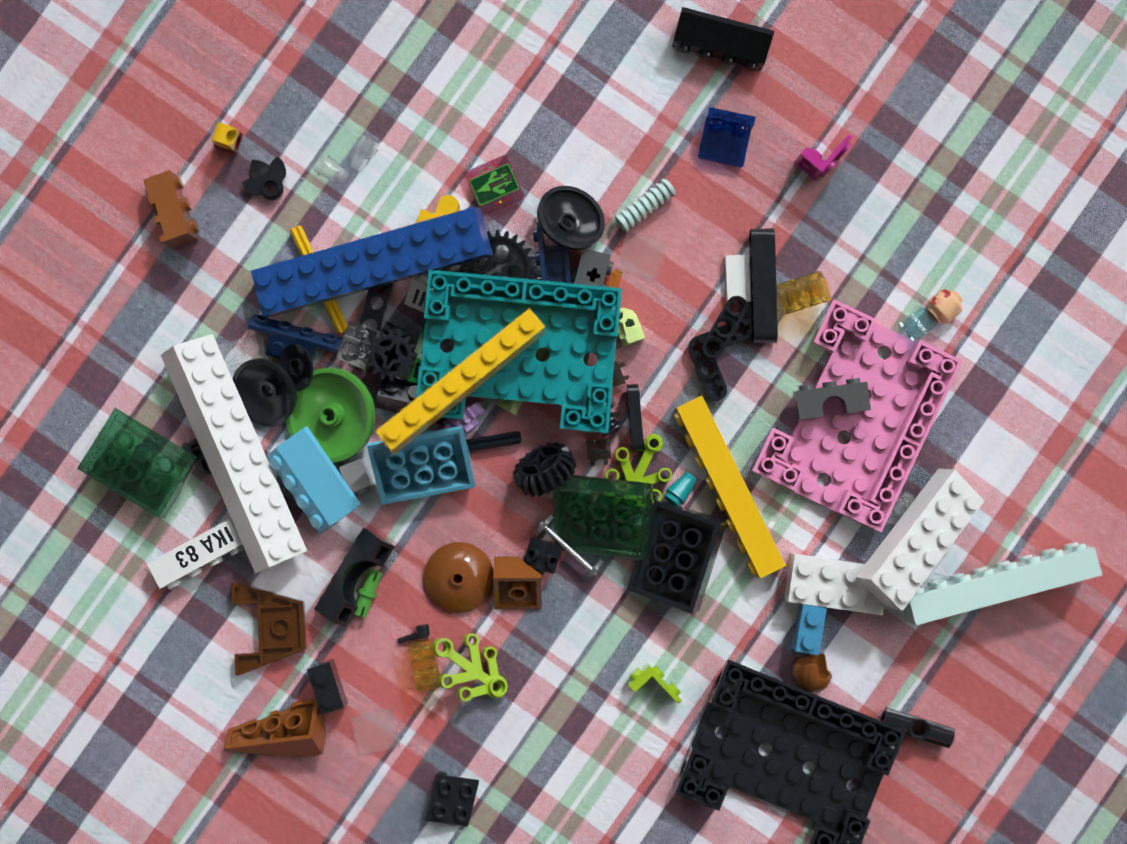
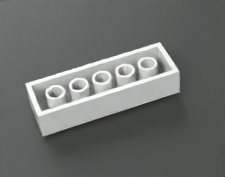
[856,469,984,611]

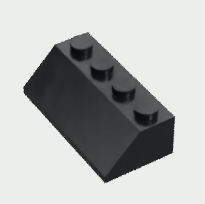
[672,7,775,71]

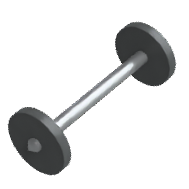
[532,514,604,583]

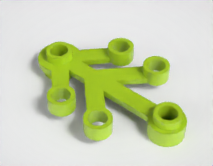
[605,434,672,519]
[432,633,508,701]

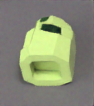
[618,308,645,347]

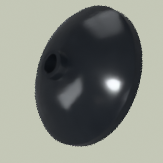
[537,186,605,250]
[232,358,297,427]

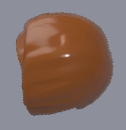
[792,653,832,692]

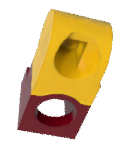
[211,122,243,155]

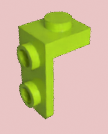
[628,663,682,704]

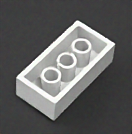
[784,553,884,616]

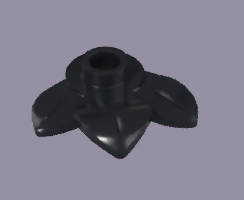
[242,157,287,201]

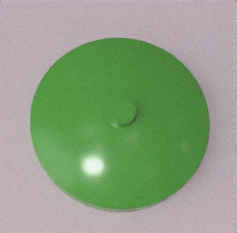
[286,368,376,463]

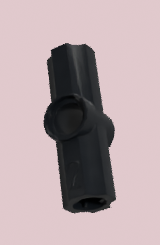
[880,707,955,748]

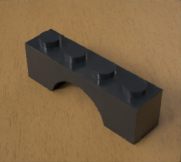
[314,527,395,627]

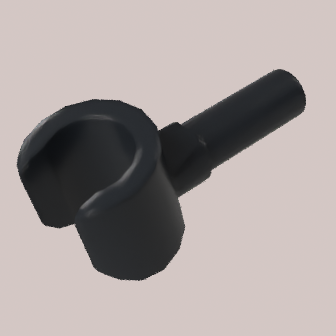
[398,624,430,644]

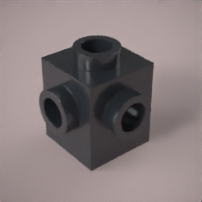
[523,537,563,576]

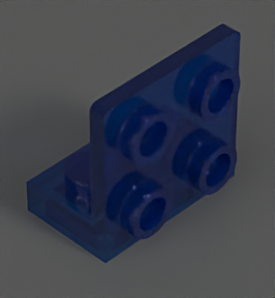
[698,107,756,168]

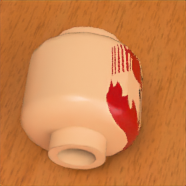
[926,289,963,324]

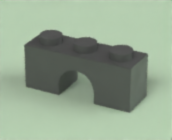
[793,378,871,420]

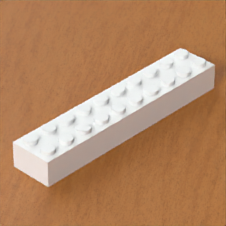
[161,334,307,574]

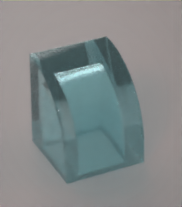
[899,307,936,341]

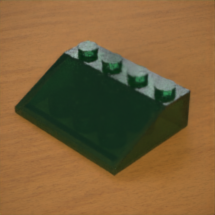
[77,408,197,518]
[553,475,653,560]

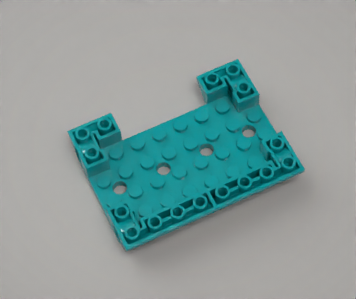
[416,270,622,433]

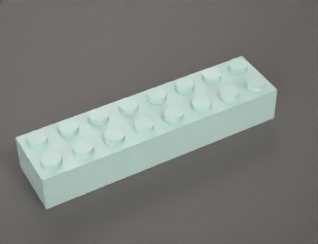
[903,542,1102,625]

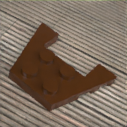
[231,582,307,676]

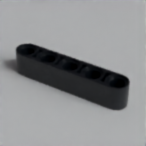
[749,228,778,343]

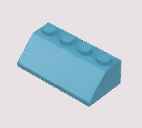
[266,426,361,534]

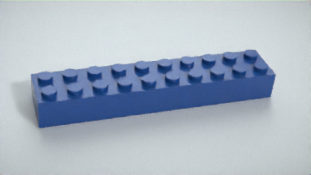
[251,207,493,317]

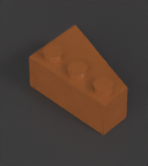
[143,170,200,249]

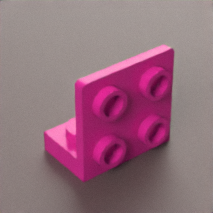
[794,133,853,181]

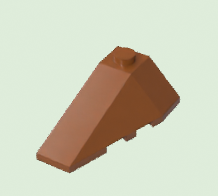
[224,699,326,757]

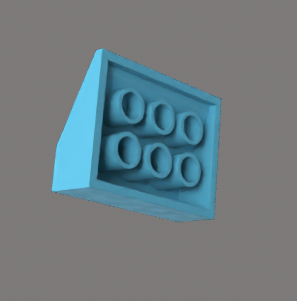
[367,426,475,505]

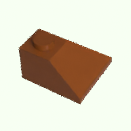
[493,556,542,609]

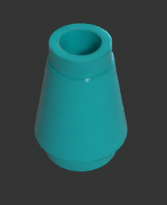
[664,472,697,507]

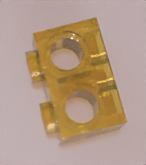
[776,271,831,315]
[408,637,440,692]

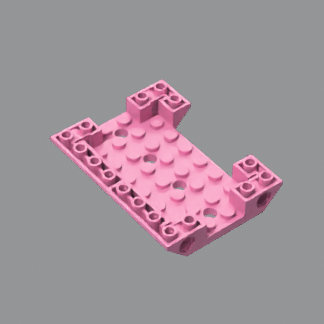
[752,299,963,532]

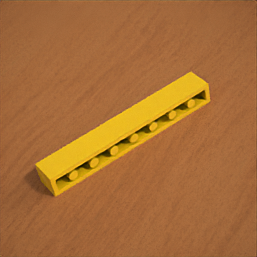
[376,308,545,455]
[673,395,786,579]

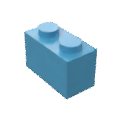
[792,603,827,655]

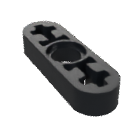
[626,384,644,453]

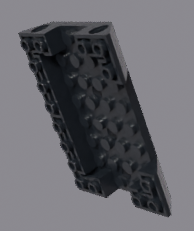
[675,659,906,844]

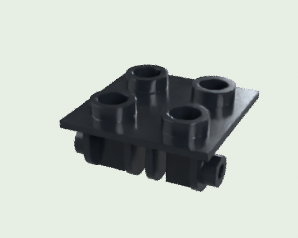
[425,771,479,826]

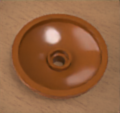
[424,542,494,613]

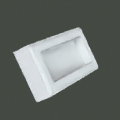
[725,254,751,303]

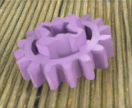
[443,402,485,436]

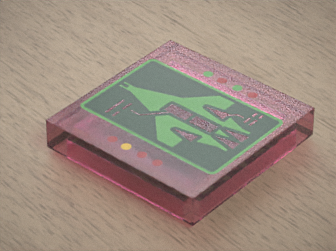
[464,154,525,216]

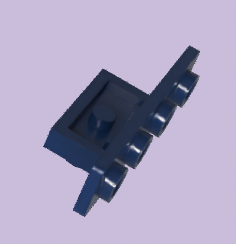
[533,222,571,283]
[247,315,343,362]

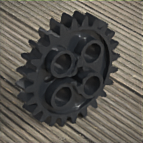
[460,230,537,279]

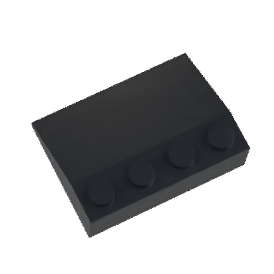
[627,500,728,614]

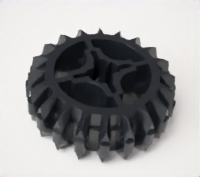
[513,442,577,497]

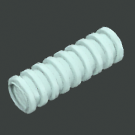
[614,178,676,232]

